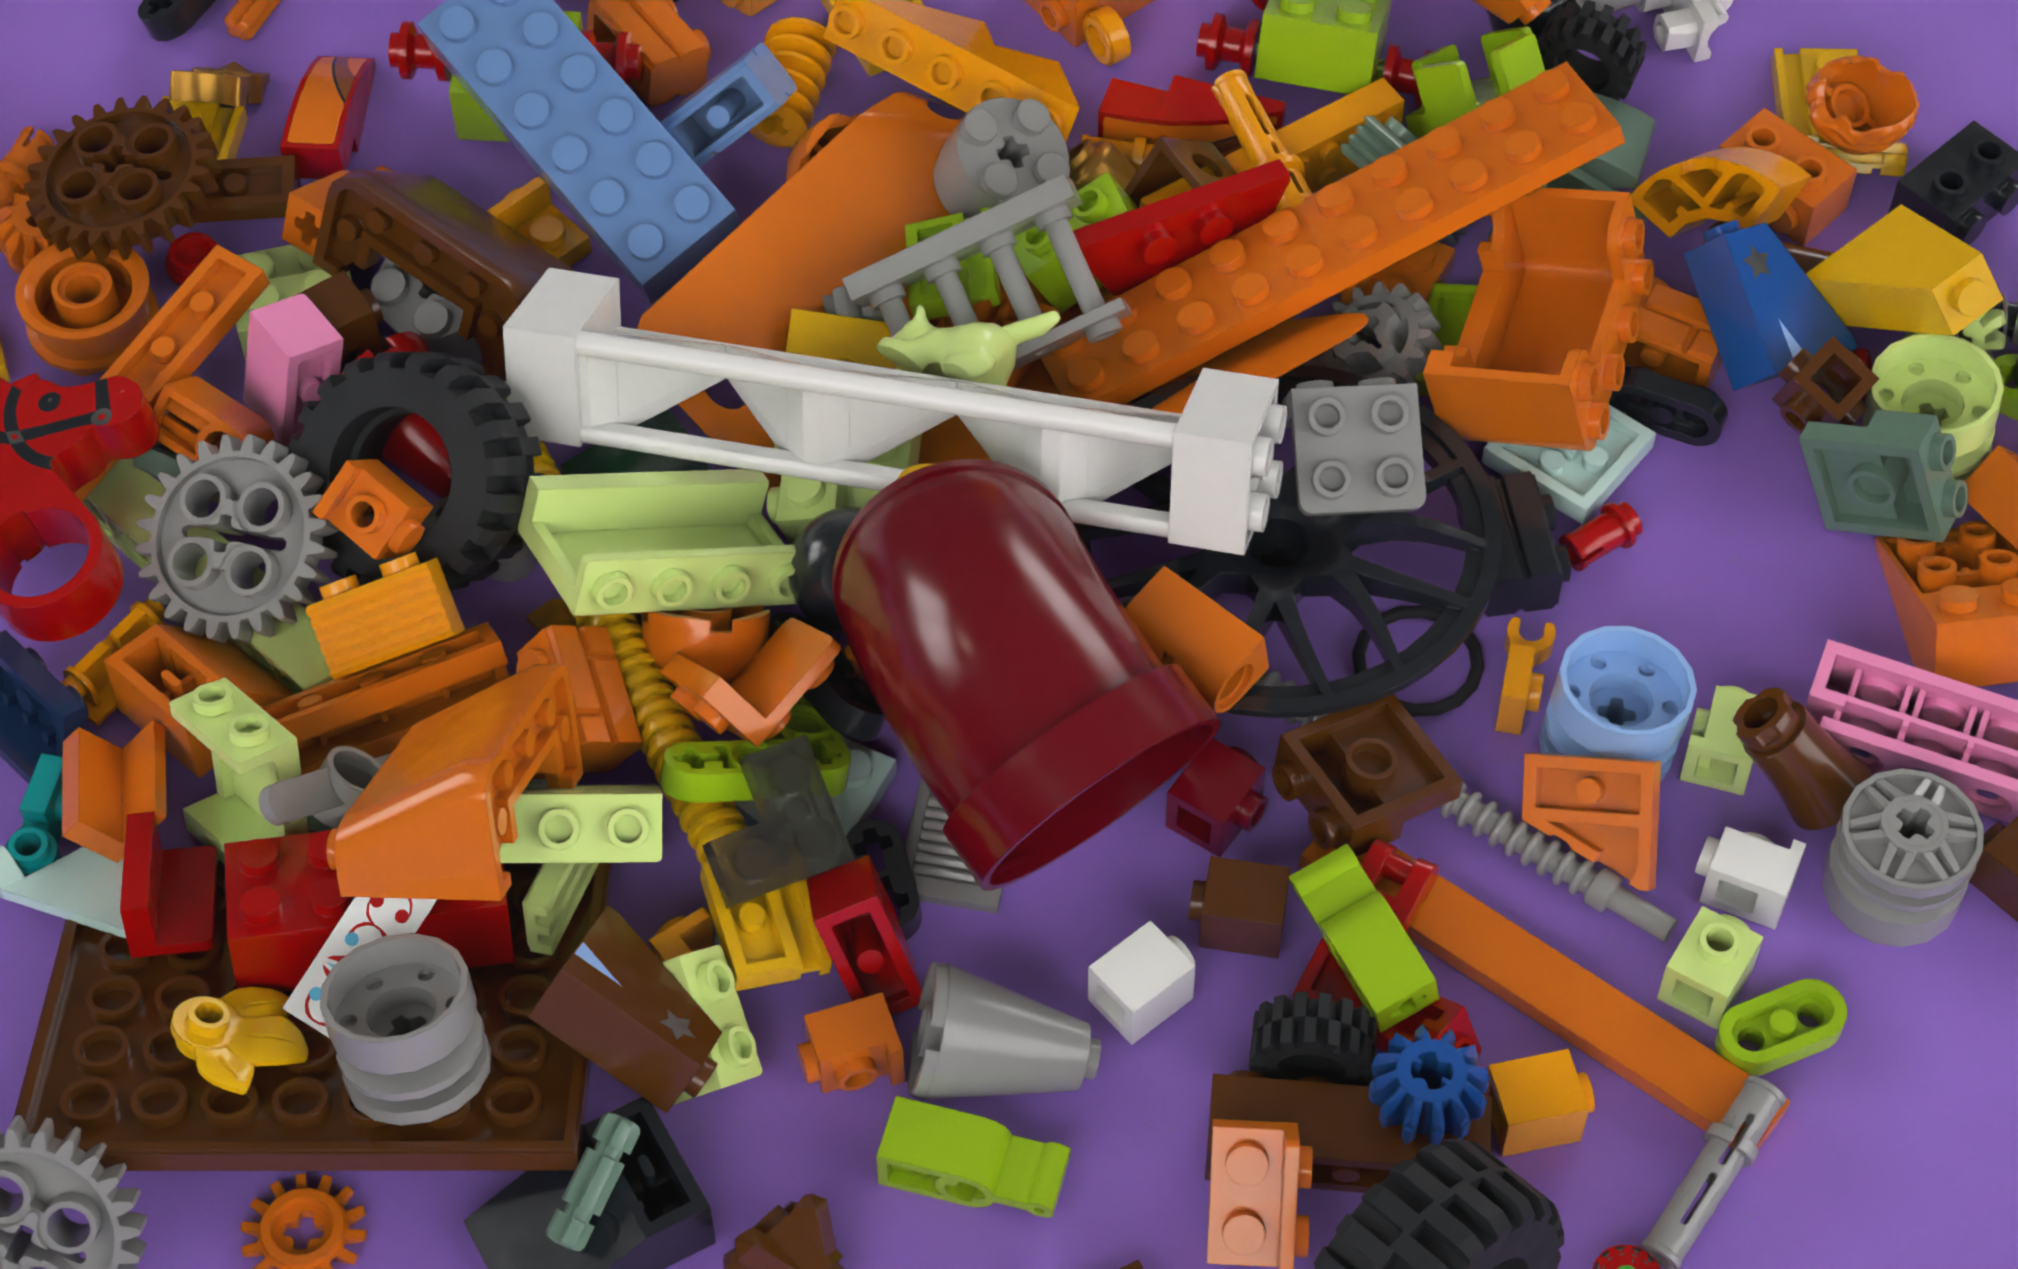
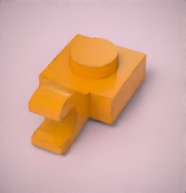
[1495,617,1556,735]

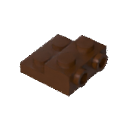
[1272,694,1463,857]

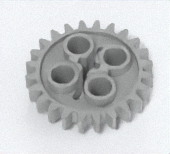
[134,434,339,643]
[0,1115,148,1269]

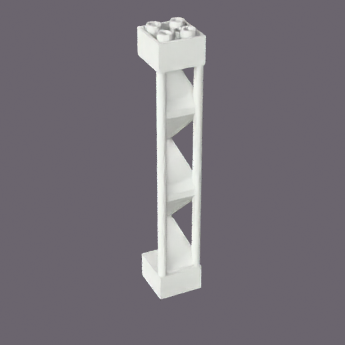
[503,268,1287,555]

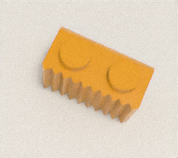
[306,552,465,680]

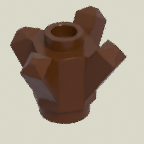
[723,1194,845,1269]

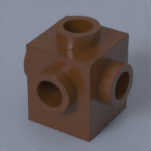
[1771,336,1879,433]

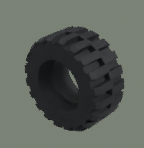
[288,352,543,591]
[1314,1139,1564,1269]

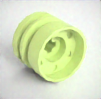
[1862,334,2004,481]

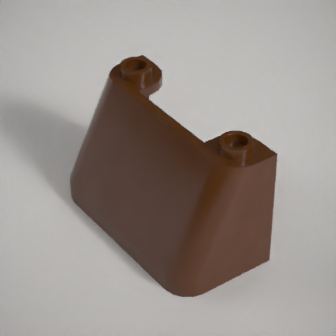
[312,169,577,381]

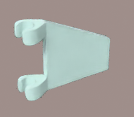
[0,846,126,939]

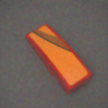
[280,56,376,179]
[1097,75,1286,157]

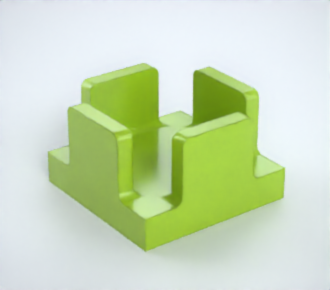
[1405,26,1551,138]

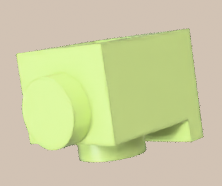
[1679,685,1757,796]

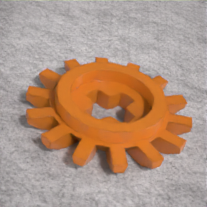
[240,1173,367,1269]

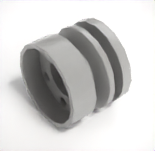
[1822,768,1984,947]
[320,933,491,1126]

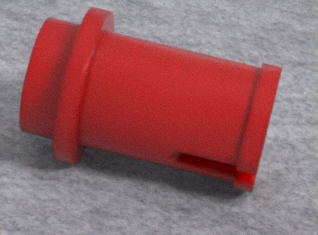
[1558,502,1642,571]

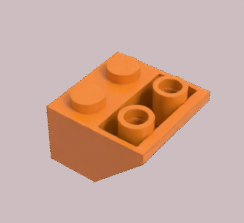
[104,624,295,778]

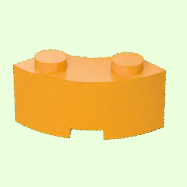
[1631,147,1811,238]

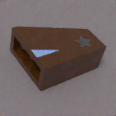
[528,905,722,1114]

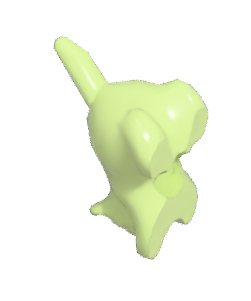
[876,305,1060,386]

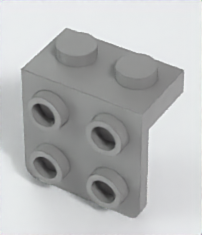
[1280,377,1426,516]

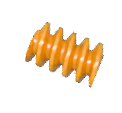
[749,17,837,148]

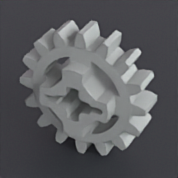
[1311,281,1442,389]

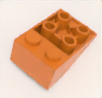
[1875,521,2018,687]

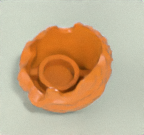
[1805,55,1920,155]

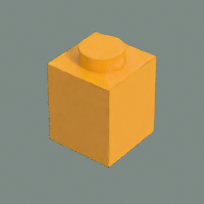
[1483,1049,1595,1157]

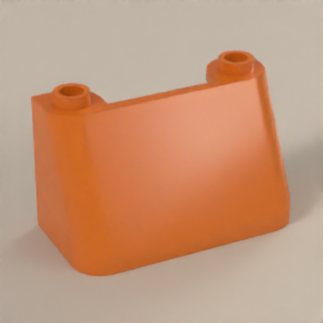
[326,664,584,901]

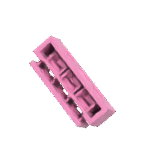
[1805,639,2018,823]

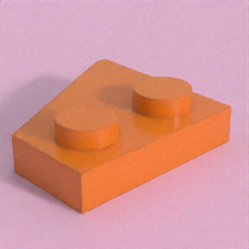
[1522,752,1661,891]

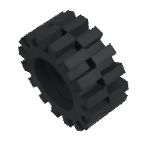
[1538,0,1646,101]
[1249,992,1377,1086]

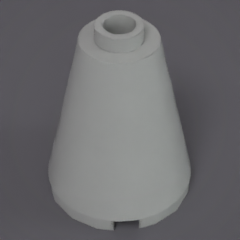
[907,962,1101,1100]

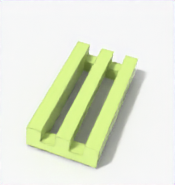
[522,863,599,956]

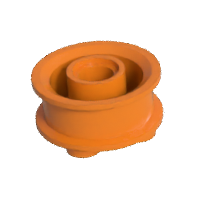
[15,244,159,376]

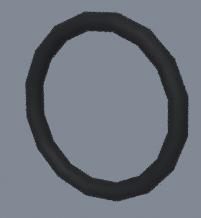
[1352,605,1484,717]

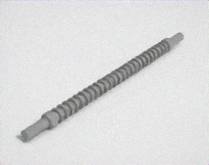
[1122,595,1678,943]

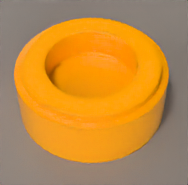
[1083,5,1131,66]

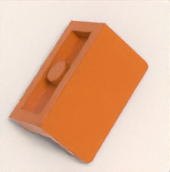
[62,721,167,863]

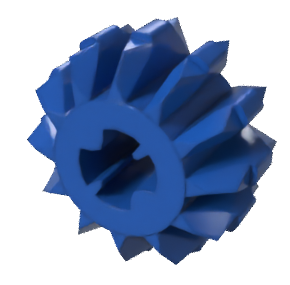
[1368,1024,1489,1145]

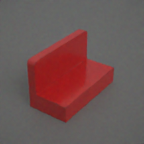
[120,812,218,958]

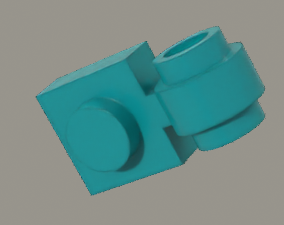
[5,753,62,877]

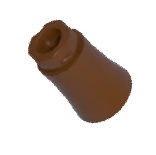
[1733,687,1871,830]

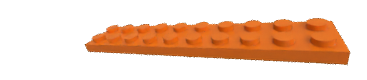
[1039,61,1625,405]

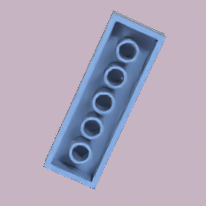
[417,0,740,305]

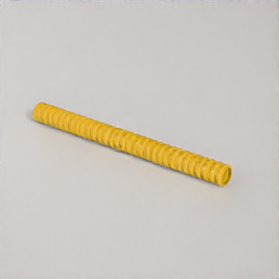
[504,381,761,865]

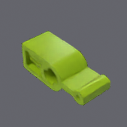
[1288,843,1440,1033]
[876,1096,1071,1218]

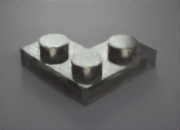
[702,735,855,909]

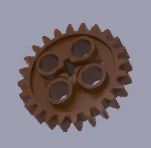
[24,95,221,262]

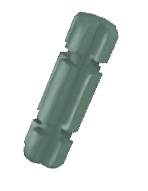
[546,1112,640,1251]

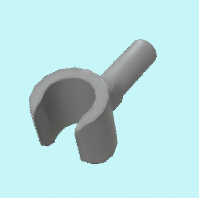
[822,286,885,322]

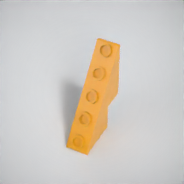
[823,0,1080,142]

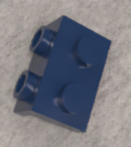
[0,630,88,784]

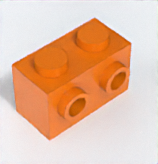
[1719,108,1857,246]

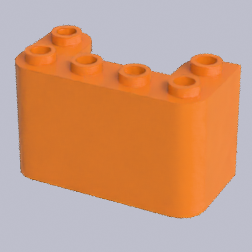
[1423,187,1654,452]

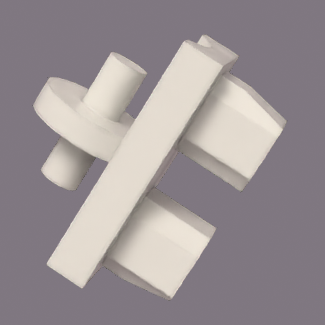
[1635,0,1734,63]

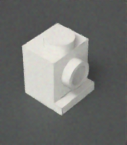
[1695,826,1806,930]

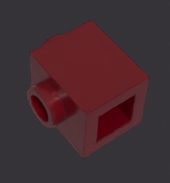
[1165,738,1268,857]

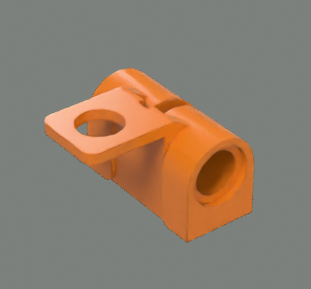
[1125,566,1269,713]

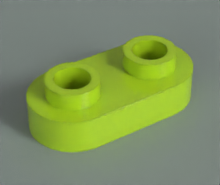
[1715,979,1848,1076]

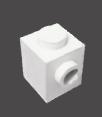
[1088,920,1196,1045]

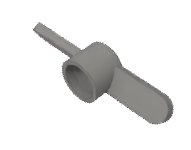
[259,746,391,828]

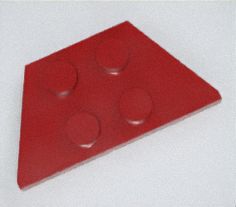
[1073,159,1290,296]

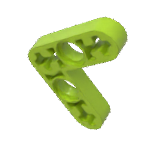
[660,696,851,803]

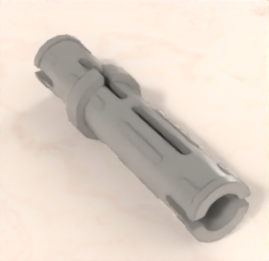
[1639,1075,1786,1269]

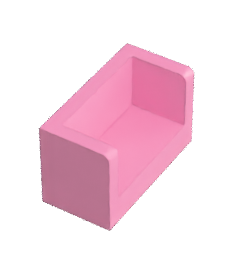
[243,294,344,446]

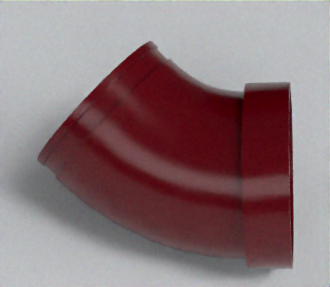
[832,459,1221,891]

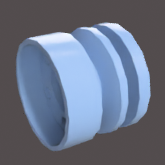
[1538,626,1697,783]

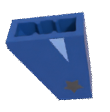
[1683,220,1858,391]

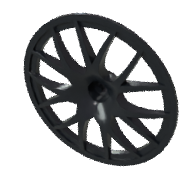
[1072,364,1502,718]

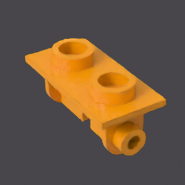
[61,598,168,726]

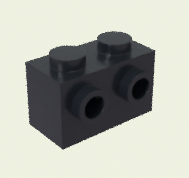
[1888,121,2018,245]

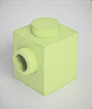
[1657,906,1764,1030]

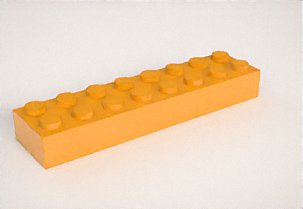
[1140,77,1405,213]

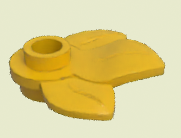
[170,987,309,1095]

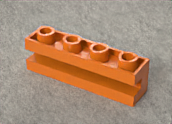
[261,622,510,775]

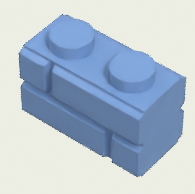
[660,42,797,168]

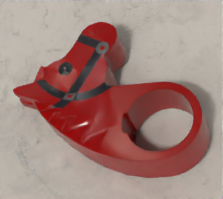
[0,373,160,642]

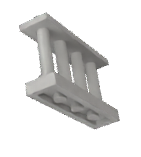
[842,173,1133,370]

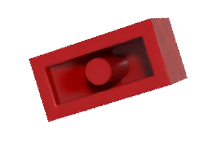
[806,855,923,1016]

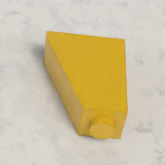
[1806,204,2004,336]

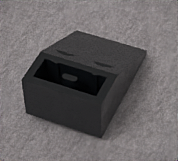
[464,1097,716,1269]

